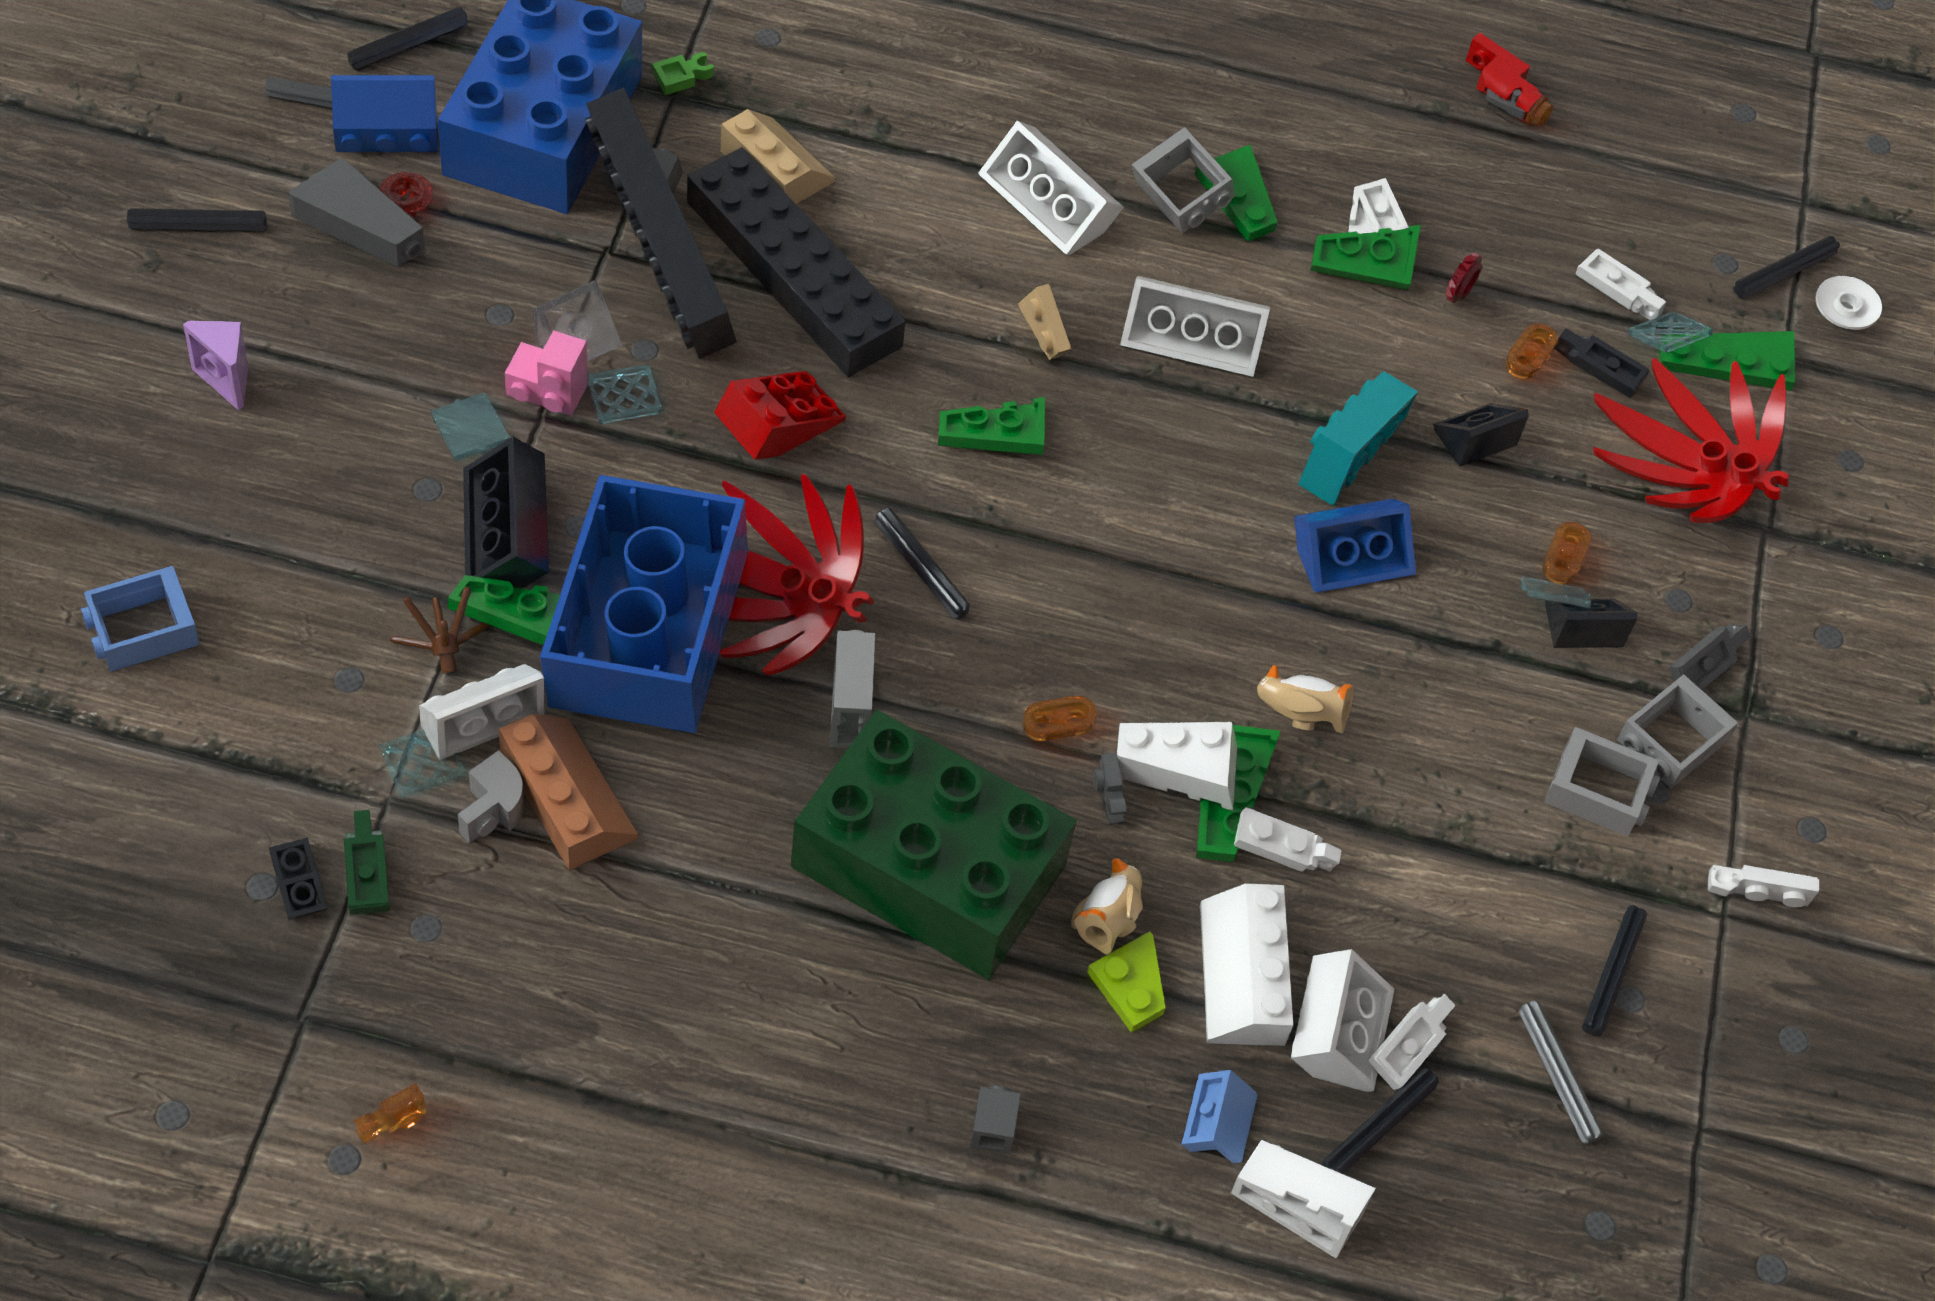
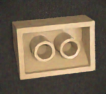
[721,109,835,204]

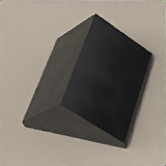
[1433,403,1529,467]
[1545,598,1638,648]

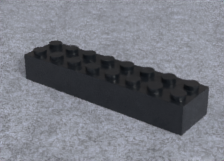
[585,88,737,359]
[687,147,906,377]

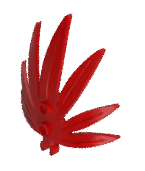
[1593,358,1789,523]
[719,473,875,676]

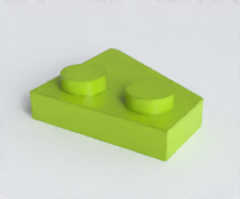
[1087,931,1165,1033]

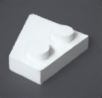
[1348,178,1408,234]

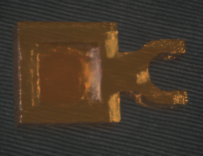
[354,1083,426,1144]

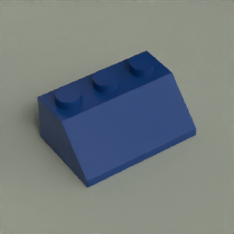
[331,75,438,153]
[1294,499,1416,593]

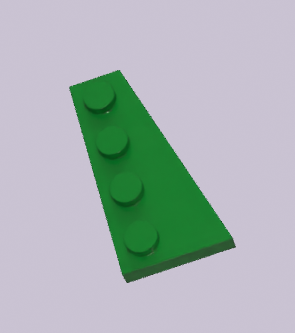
[1659,331,1795,391]
[1196,725,1280,862]

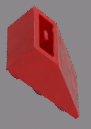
[714,371,846,460]

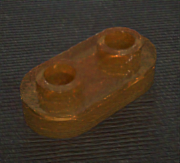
[1505,323,1558,379]
[1542,522,1591,585]
[1022,696,1097,741]

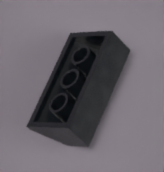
[463,436,549,588]

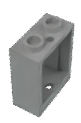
[1132,127,1235,234]
[830,630,875,748]
[1617,674,1738,789]
[1544,727,1660,837]

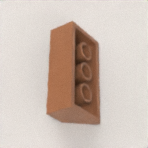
[498,713,639,870]

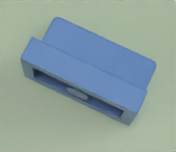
[1181,1070,1257,1163]

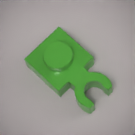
[652,52,714,95]

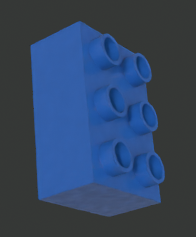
[438,0,642,215]
[540,475,748,733]

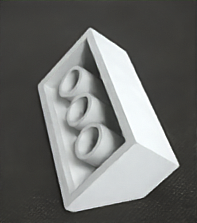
[978,121,1124,255]
[1120,276,1270,377]
[1200,884,1293,1046]

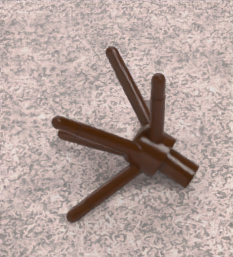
[390,587,491,674]

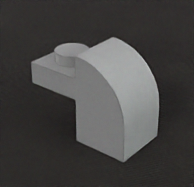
[458,750,524,844]

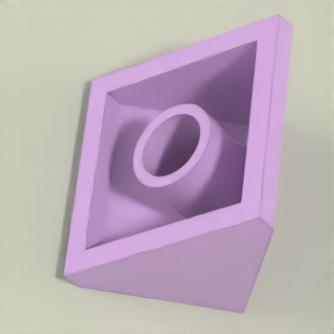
[183,321,248,410]

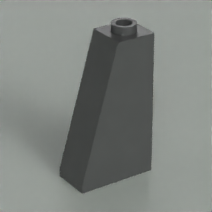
[288,157,425,268]

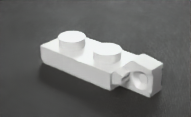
[1576,249,1666,322]
[1234,807,1342,872]
[1708,865,1819,907]
[1368,994,1455,1090]

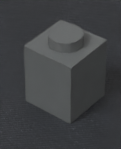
[970,1086,1020,1154]

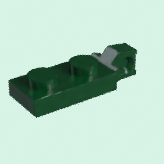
[343,810,390,915]

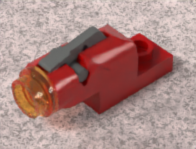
[1465,33,1554,127]

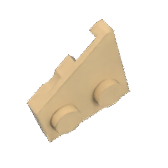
[1018,284,1071,360]

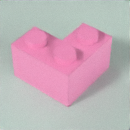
[505,330,588,416]

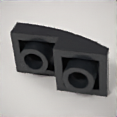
[269,837,328,920]

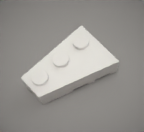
[1117,722,1237,811]
[1231,1140,1376,1258]

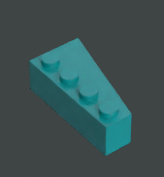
[1298,371,1418,506]

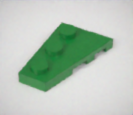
[1194,144,1277,242]
[1310,225,1421,290]
[938,397,1045,455]
[447,575,560,646]

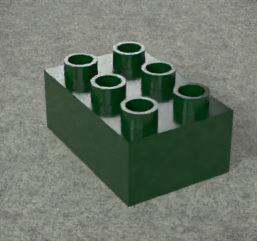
[791,710,1077,980]

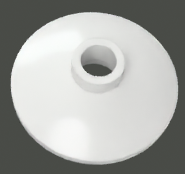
[1816,276,1882,330]

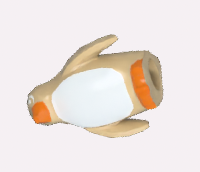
[1257,665,1354,734]
[1071,858,1143,954]

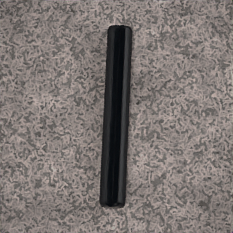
[347,7,468,70]
[127,208,267,231]
[1733,236,1840,299]
[875,507,970,619]
[1582,905,1647,1037]
[1321,1068,1439,1174]

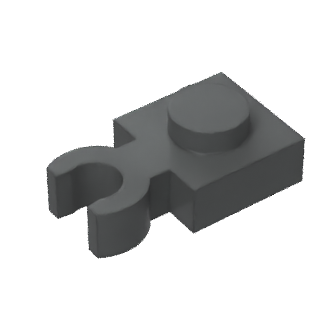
[1093,753,1127,825]

